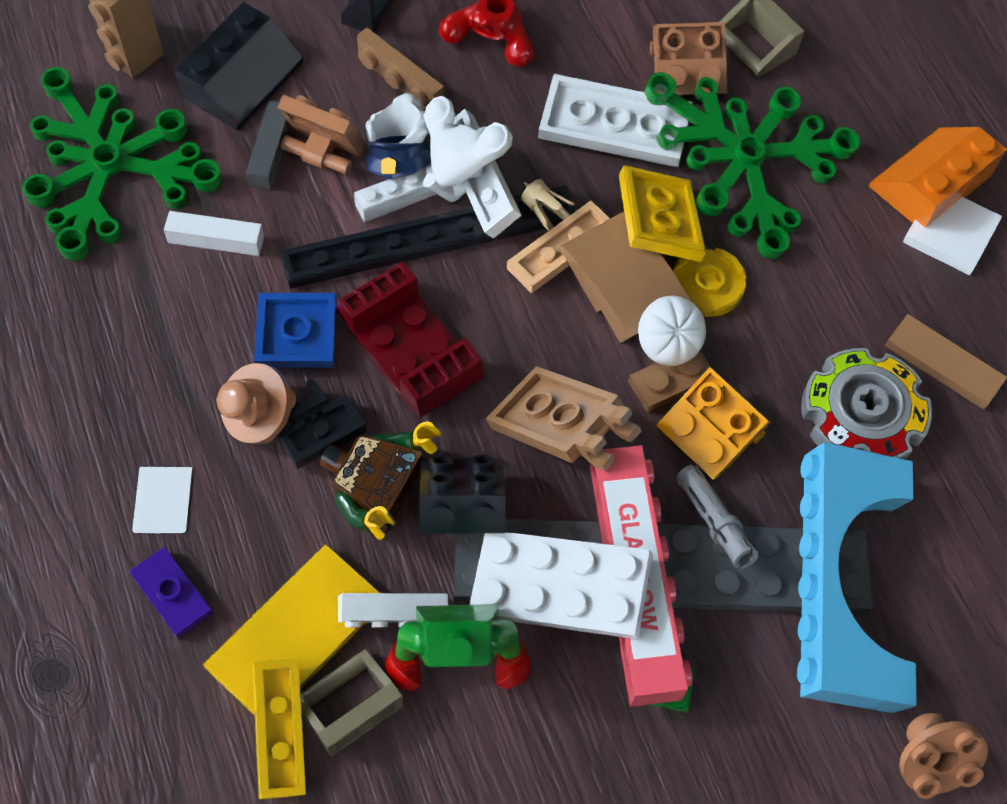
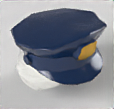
[365,93,431,179]

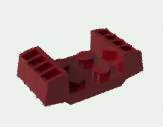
[336,262,484,418]

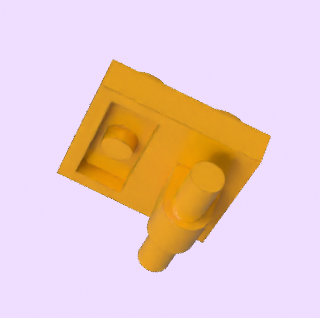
[656,367,771,480]

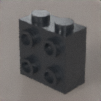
[420,454,506,534]

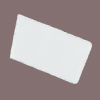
[133,467,192,533]

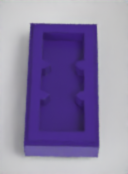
[129,547,213,639]

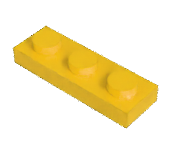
[252,658,306,799]

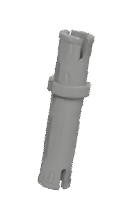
[677,465,758,569]

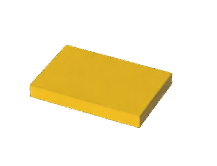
[619,165,706,262]

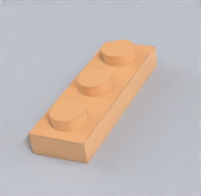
[507,201,610,294]

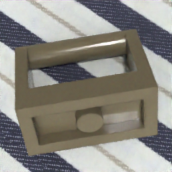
[720,0,804,77]
[300,649,404,757]

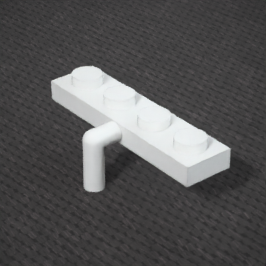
[423,109,522,238]

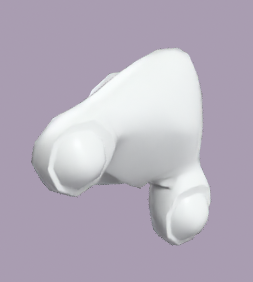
[424,96,513,188]

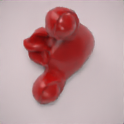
[438,0,534,67]

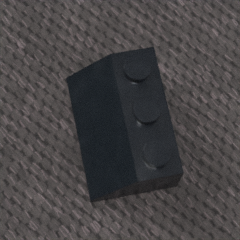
[175,2,303,131]

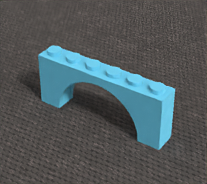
[797,442,917,713]

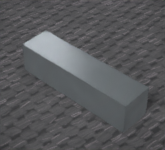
[245,100,291,190]

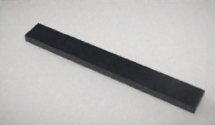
[280,185,576,289]

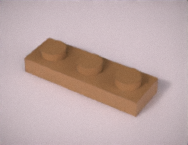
[357,28,444,110]

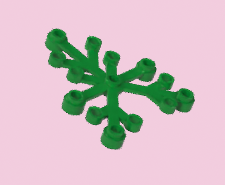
[22,67,222,261]
[645,72,860,259]

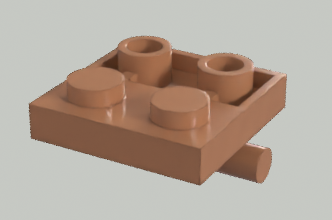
[650,22,727,97]
[277,95,366,175]

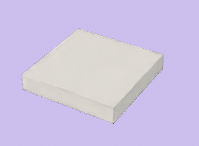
[903,197,1002,276]

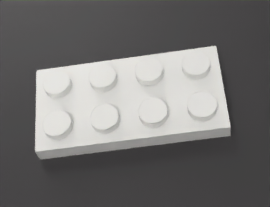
[538,74,692,167]
[470,532,653,639]

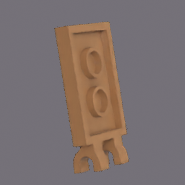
[486,366,641,471]

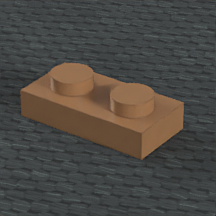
[628,351,711,413]

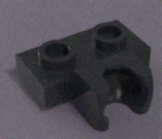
[277,379,367,470]

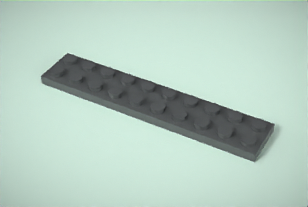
[454,519,873,614]

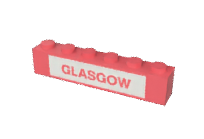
[590,445,692,707]

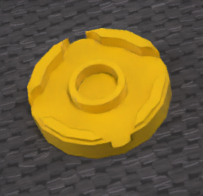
[673,247,746,317]

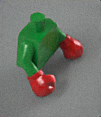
[385,604,531,692]

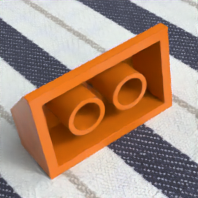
[869,127,1007,228]

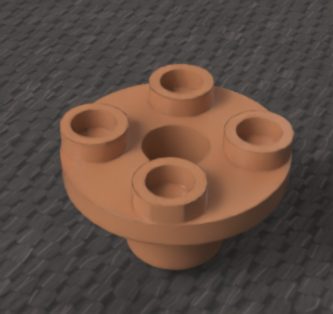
[216,363,296,444]
[899,713,988,799]

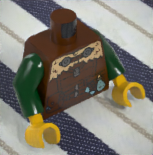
[320,421,442,540]

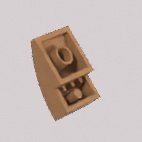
[559,212,692,343]

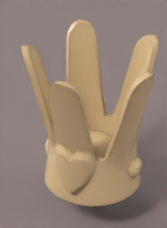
[521,179,575,231]

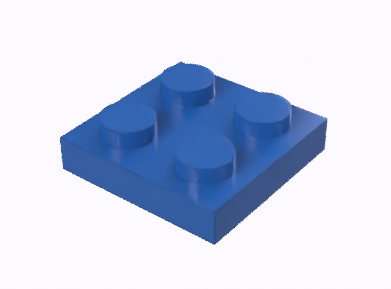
[254,293,337,368]

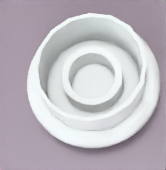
[638,295,706,366]

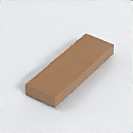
[885,314,1007,410]

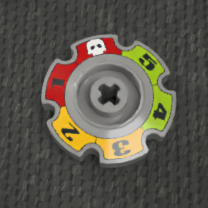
[801,348,932,460]

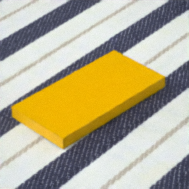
[203,544,380,716]

